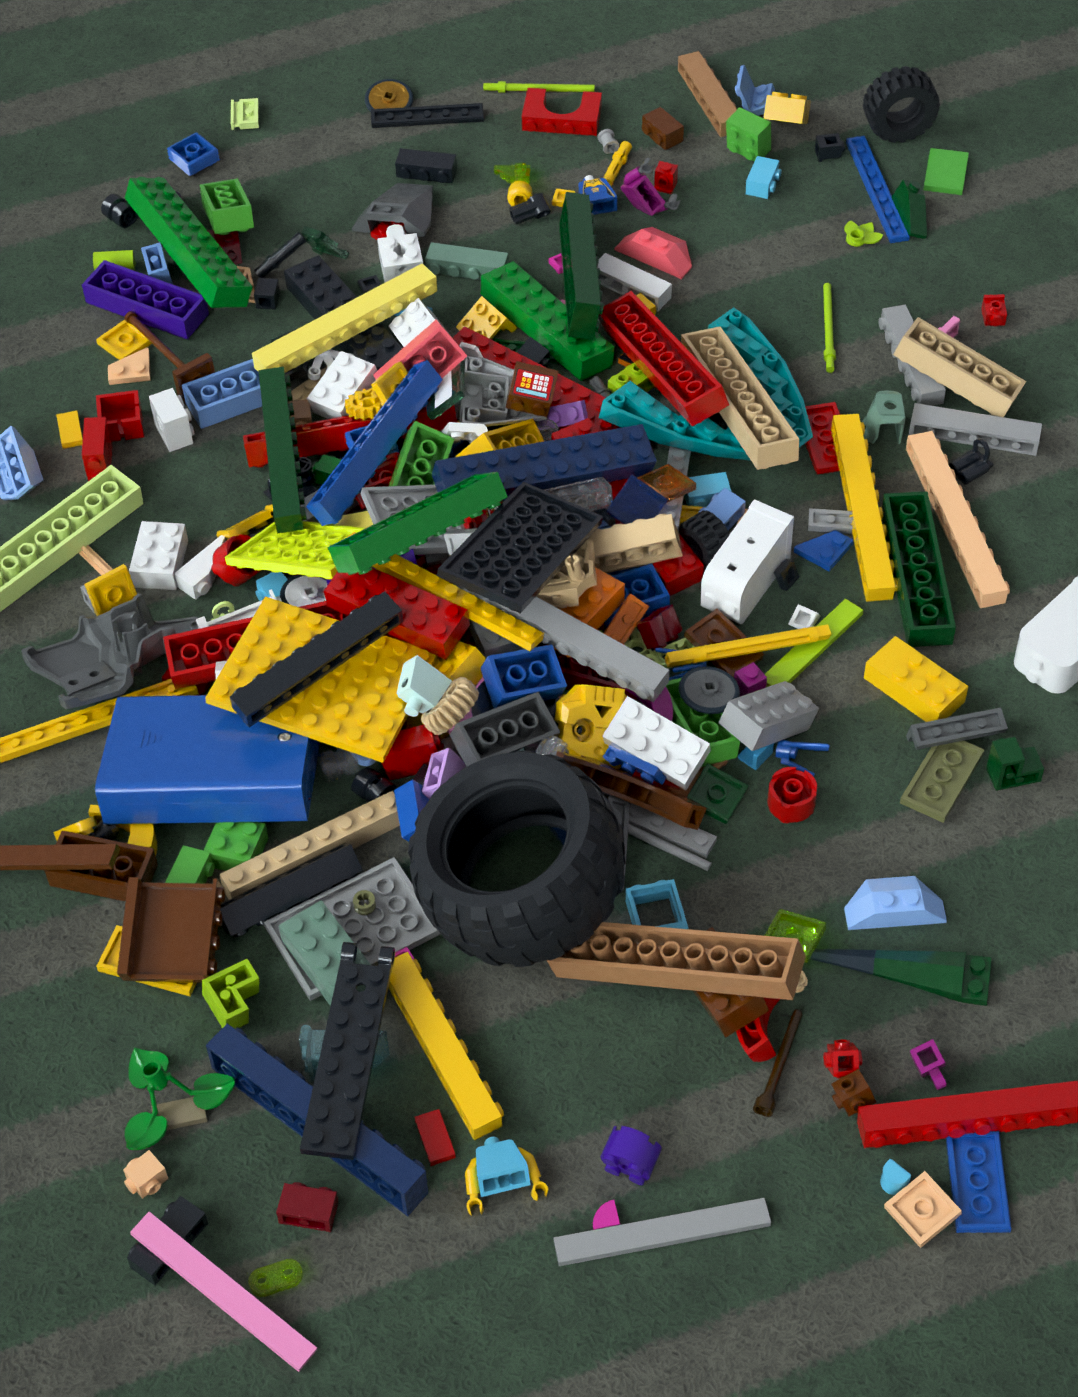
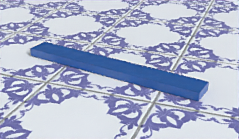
[846,136,910,243]

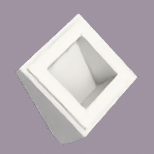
[788,604,820,629]

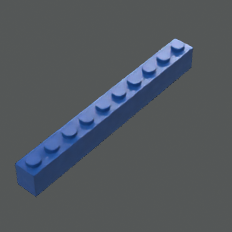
[306,360,443,526]

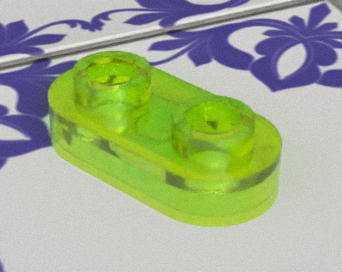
[248,1259,303,1297]

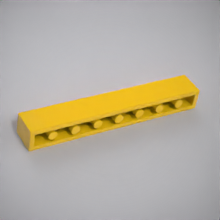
[388,952,504,1140]

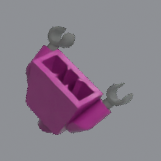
[621,158,681,216]

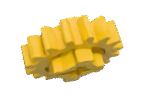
[345,388,383,420]

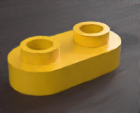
[53,816,97,840]

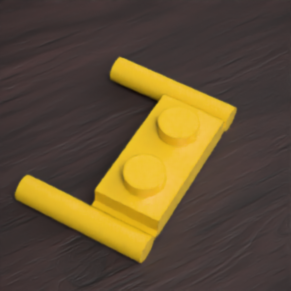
[216,504,273,539]

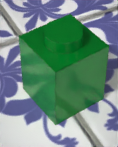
[313,454,341,485]

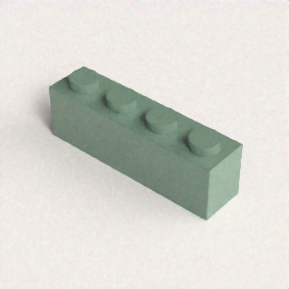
[425,242,509,280]

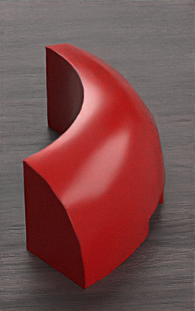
[736,997,780,1062]

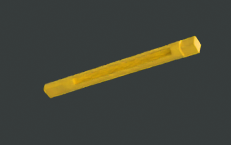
[665,624,831,668]

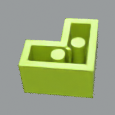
[202,959,259,1029]

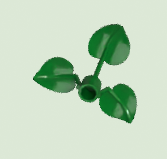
[125,1048,236,1150]

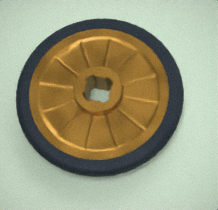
[365,79,413,112]

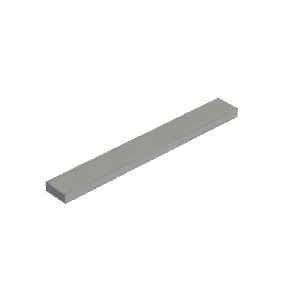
[553,1198,771,1266]

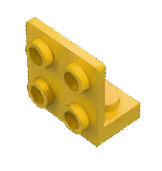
[456,296,517,339]

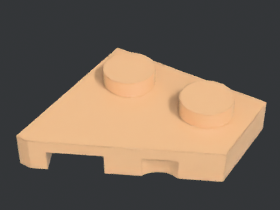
[108,348,151,385]

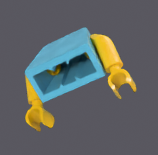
[465,1137,548,1216]

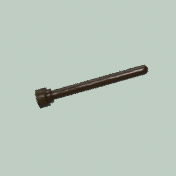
[753,1009,803,1117]

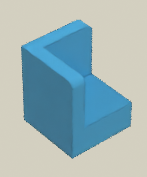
[738,743,774,770]

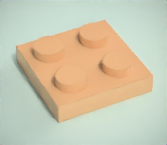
[884,1171,962,1248]

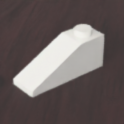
[174,535,225,600]

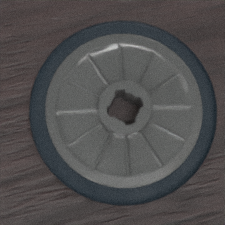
[679,667,740,714]

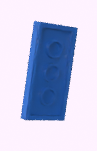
[946,1131,1011,1233]

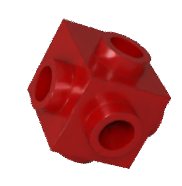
[823,1039,862,1079]

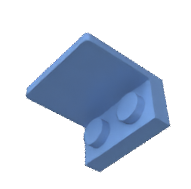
[735,65,775,116]

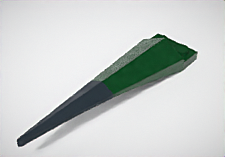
[803,949,992,1006]

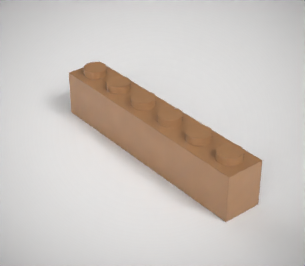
[678,51,737,137]

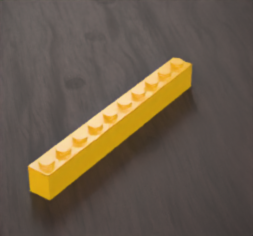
[831,414,898,602]

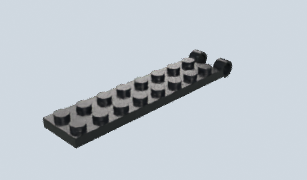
[300,942,395,1160]

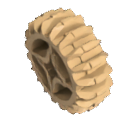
[421,677,479,735]

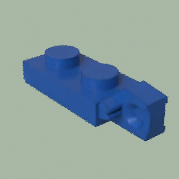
[603,745,666,785]

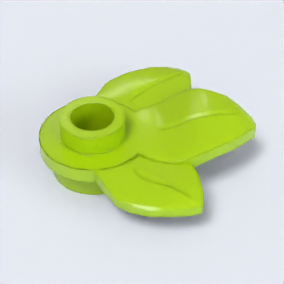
[844,221,883,247]

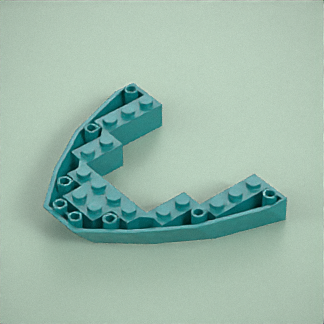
[599,307,813,460]

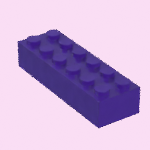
[82,260,209,340]

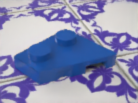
[794,530,854,571]

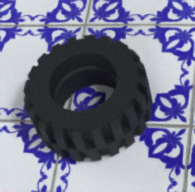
[863,66,940,143]

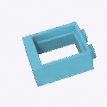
[626,879,689,929]

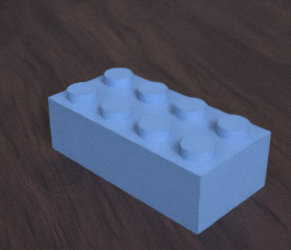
[182,359,262,429]

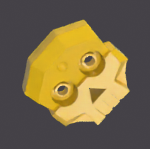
[552,685,627,769]

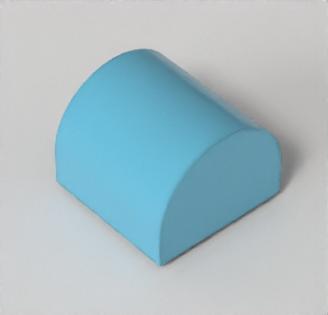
[880,1159,911,1195]

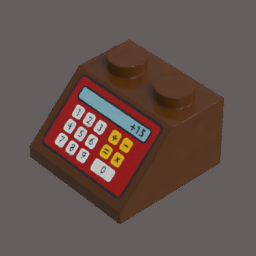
[505,361,558,417]

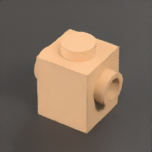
[123,1150,168,1199]

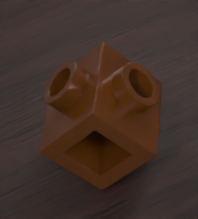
[831,1069,876,1117]

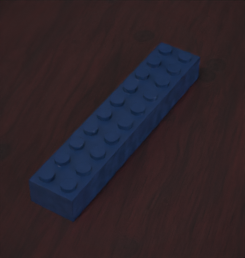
[432,424,656,502]
[206,1024,428,1217]

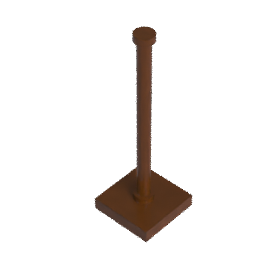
[124,311,215,405]

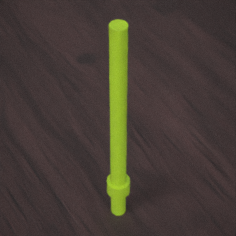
[483,81,595,93]
[823,283,836,373]

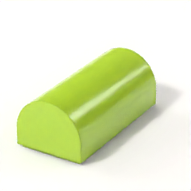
[93,250,136,271]

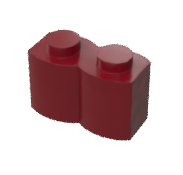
[637,604,683,650]

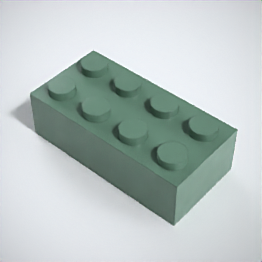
[279,900,371,1006]

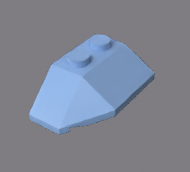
[0,426,43,500]
[844,876,947,930]

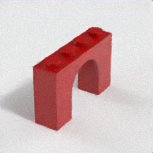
[522,88,602,136]

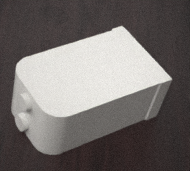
[701,499,794,624]
[1014,576,1078,693]

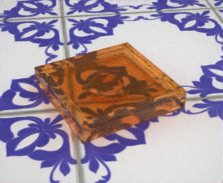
[634,464,696,505]

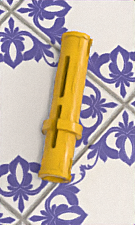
[603,141,632,186]

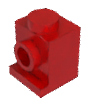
[654,161,678,194]
[981,294,1007,326]

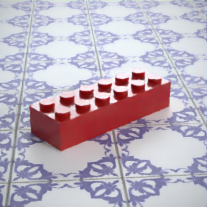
[324,568,470,660]

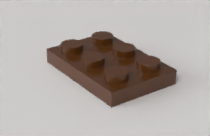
[684,608,764,678]

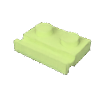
[231,98,259,130]

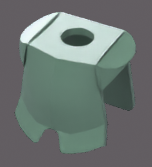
[862,390,905,444]

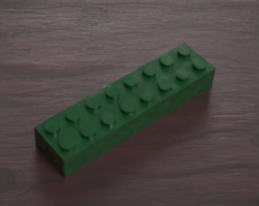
[882,491,956,647]

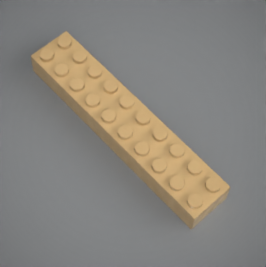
[681,327,799,470]

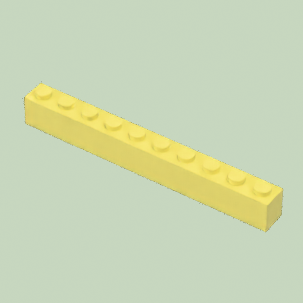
[252,264,437,373]

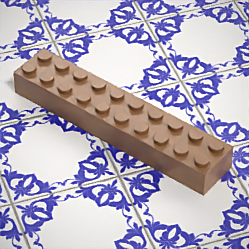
[547,922,806,1000]

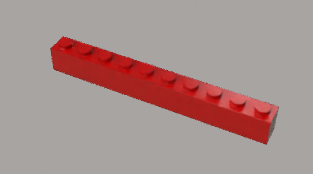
[243,396,457,468]
[857,1081,1078,1148]

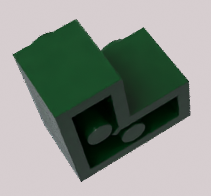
[986,737,1044,791]

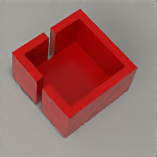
[96,390,144,442]

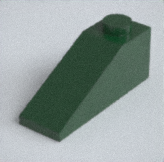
[891,179,927,239]

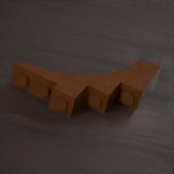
[556,751,707,830]

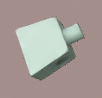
[397,655,452,717]

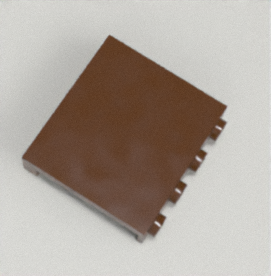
[117,877,225,983]

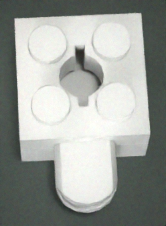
[377,225,423,283]

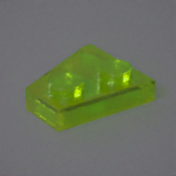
[494,163,531,184]

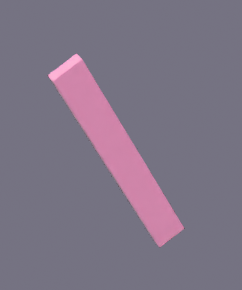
[131,1212,317,1372]

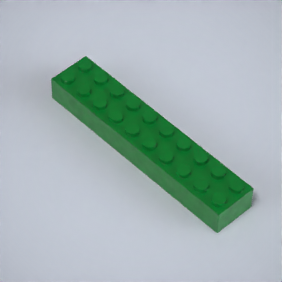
[125,177,253,308]

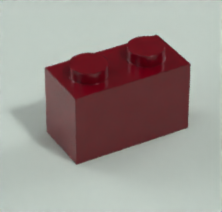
[276,1182,339,1232]

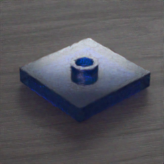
[606,475,668,524]

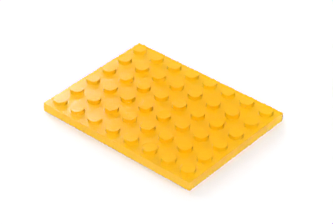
[206,597,437,763]

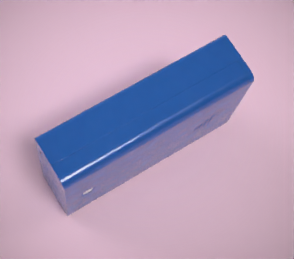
[95,695,320,824]

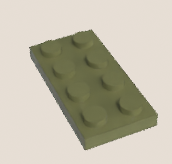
[900,741,984,823]

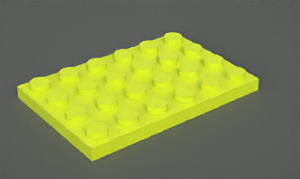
[225,521,365,580]

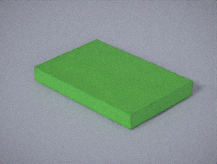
[923,148,969,195]

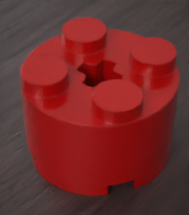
[211,534,261,587]
[767,767,817,824]

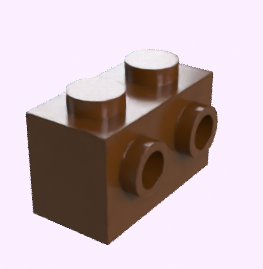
[642,107,684,150]

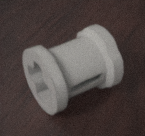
[598,129,619,154]

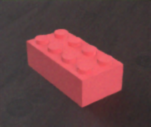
[373,320,467,380]

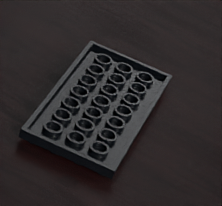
[437,482,603,614]

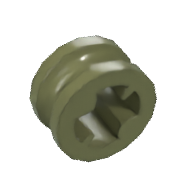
[353,890,376,915]

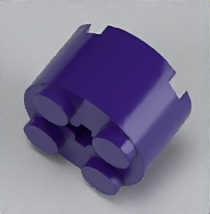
[600,1126,662,1185]

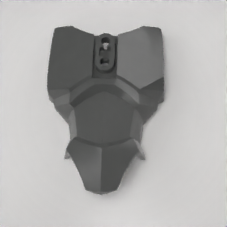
[21,594,198,709]

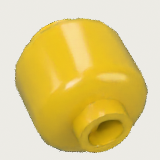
[507,180,533,207]

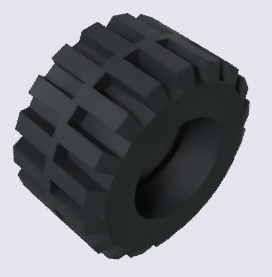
[678,510,730,571]

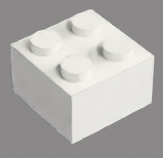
[149,388,195,452]

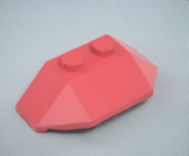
[614,227,692,279]

